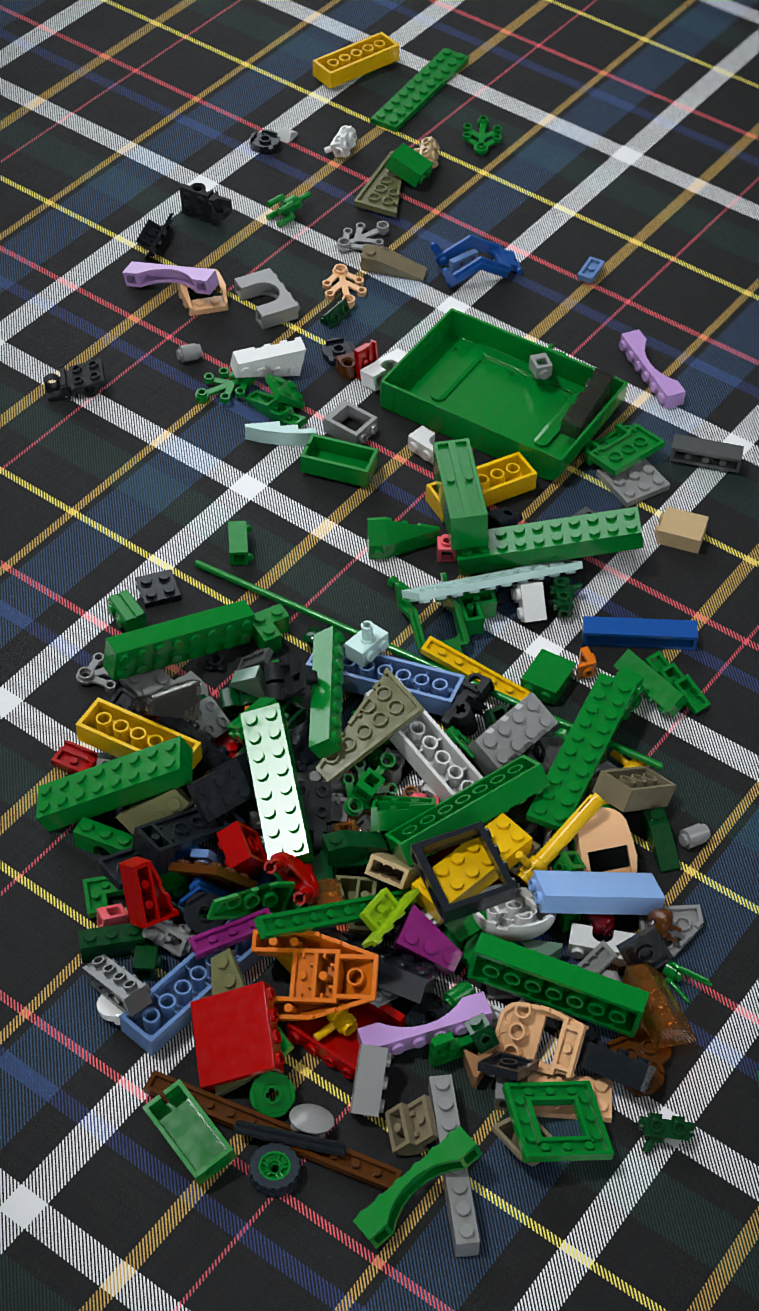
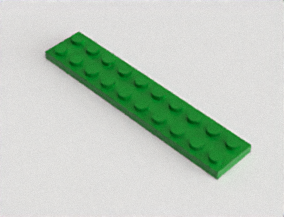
[370,48,469,132]
[526,673,637,831]

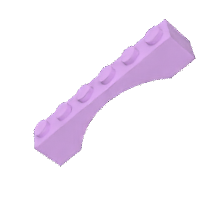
[122,261,219,295]
[619,329,686,409]
[357,991,492,1055]

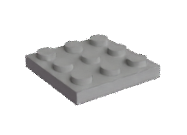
[596,458,670,508]

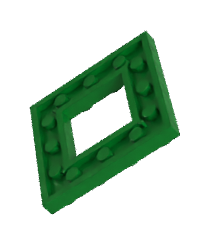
[502,1081,614,1163]

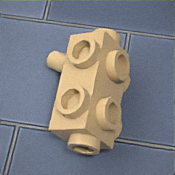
[414,136,440,169]

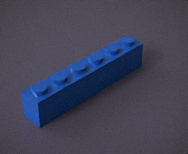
[582,616,698,650]

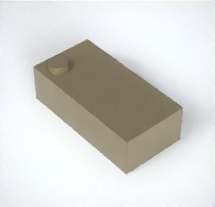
[592,766,677,812]

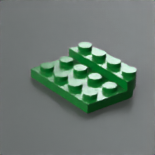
[584,423,665,476]

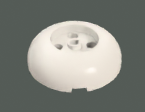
[472,883,557,941]

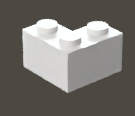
[511,581,547,623]

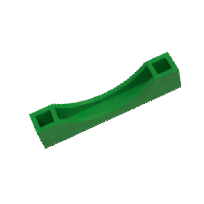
[353,1126,483,1249]

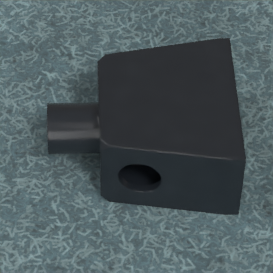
[488,507,522,529]

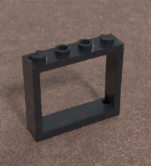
[410,821,518,924]

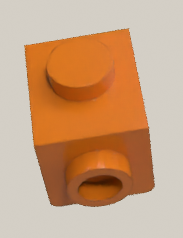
[576,646,597,680]

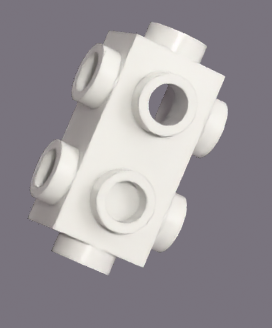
[324,125,357,158]

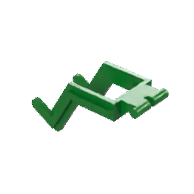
[394,572,470,668]

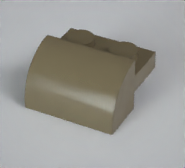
[384,1094,439,1156]

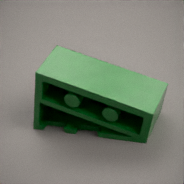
[371,795,436,832]

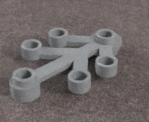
[336,221,389,252]
[76,653,121,693]

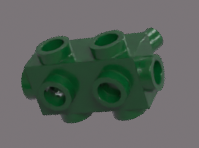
[549,577,583,618]
[638,1112,695,1154]

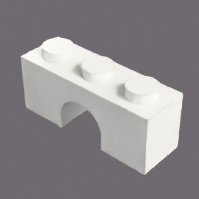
[360,348,407,391]
[408,425,435,465]
[567,923,635,966]

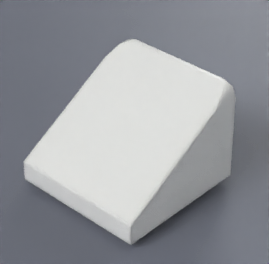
[277,128,298,143]

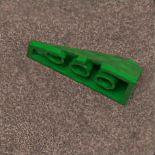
[367,517,440,559]
[207,881,295,920]

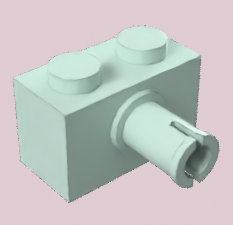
[345,620,389,667]

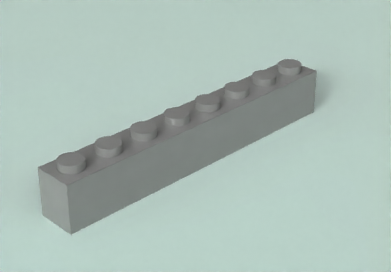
[428,1074,480,1258]

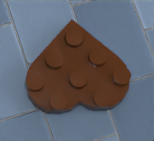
[606,1026,672,1098]

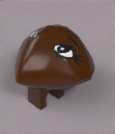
[647,908,682,943]

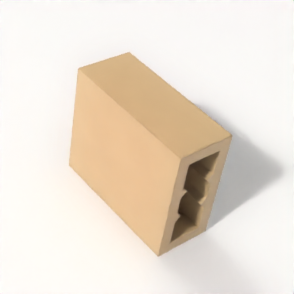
[654,506,709,554]
[364,852,419,890]

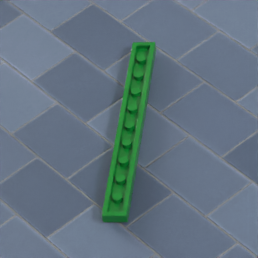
[254,888,423,940]

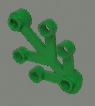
[462,115,502,155]
[195,367,256,404]
[341,752,398,817]

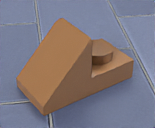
[463,1045,498,1089]

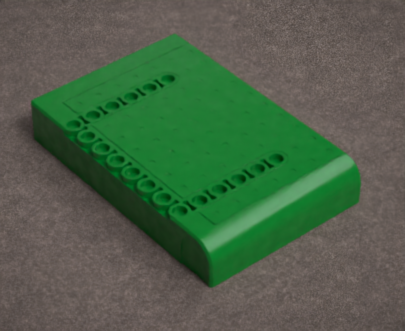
[380,308,628,481]

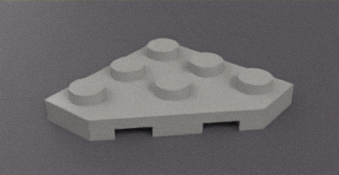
[637,904,704,965]

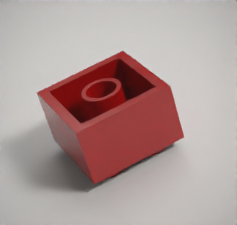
[216,821,268,879]

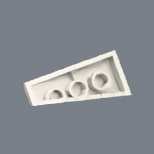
[230,337,306,378]

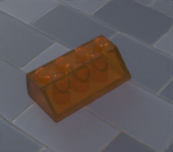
[622,963,697,1049]

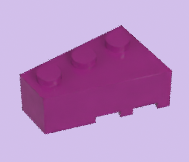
[391,905,463,977]

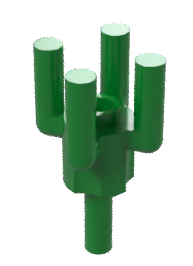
[266,191,311,228]

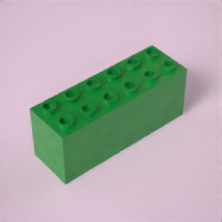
[433,438,488,550]

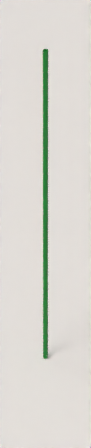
[194,560,664,771]

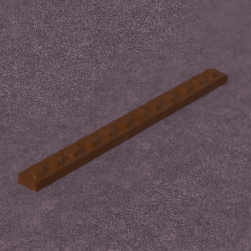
[143,1070,403,1191]

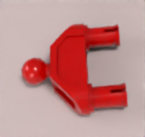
[264,852,319,906]

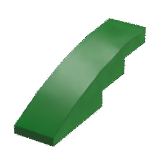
[245,390,307,429]
[644,650,711,714]

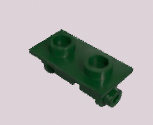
[320,298,351,329]

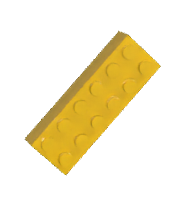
[313,32,400,89]
[425,452,537,523]
[75,697,202,769]
[411,813,533,924]

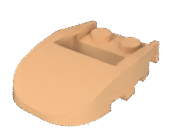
[178,269,229,316]
[573,807,637,873]
[495,1002,589,1078]

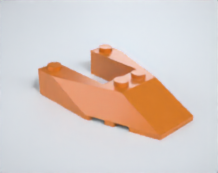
[251,929,379,1022]

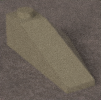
[361,244,427,282]

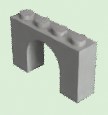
[234,268,300,329]

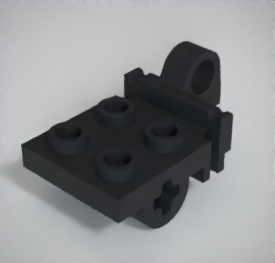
[180,182,232,226]
[44,358,106,401]
[264,656,318,706]
[441,673,495,736]
[299,780,333,854]

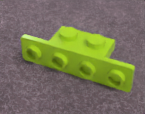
[359,887,420,948]

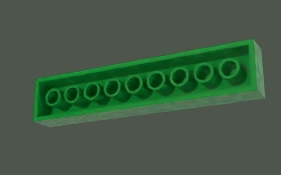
[456,506,644,576]

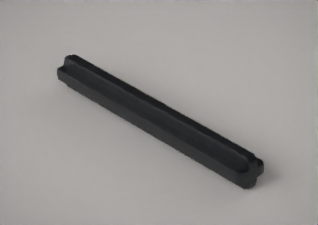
[234,1120,347,1157]

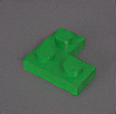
[82,876,124,918]
[428,1031,473,1068]

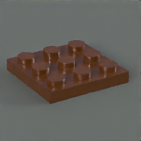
[168,859,257,889]

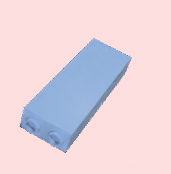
[528,870,666,915]

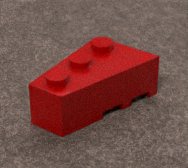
[119,856,180,929]

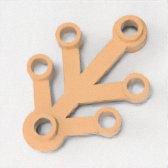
[322,264,367,309]

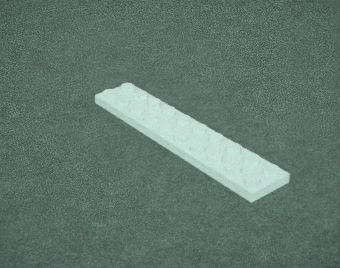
[401,560,583,603]

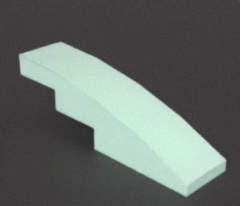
[245,421,317,446]

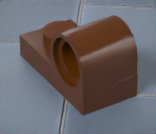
[336,352,356,380]

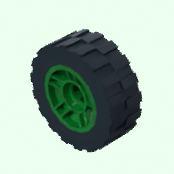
[249,1143,300,1198]

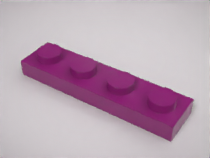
[188,907,271,959]

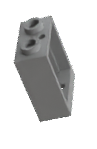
[323,400,378,445]

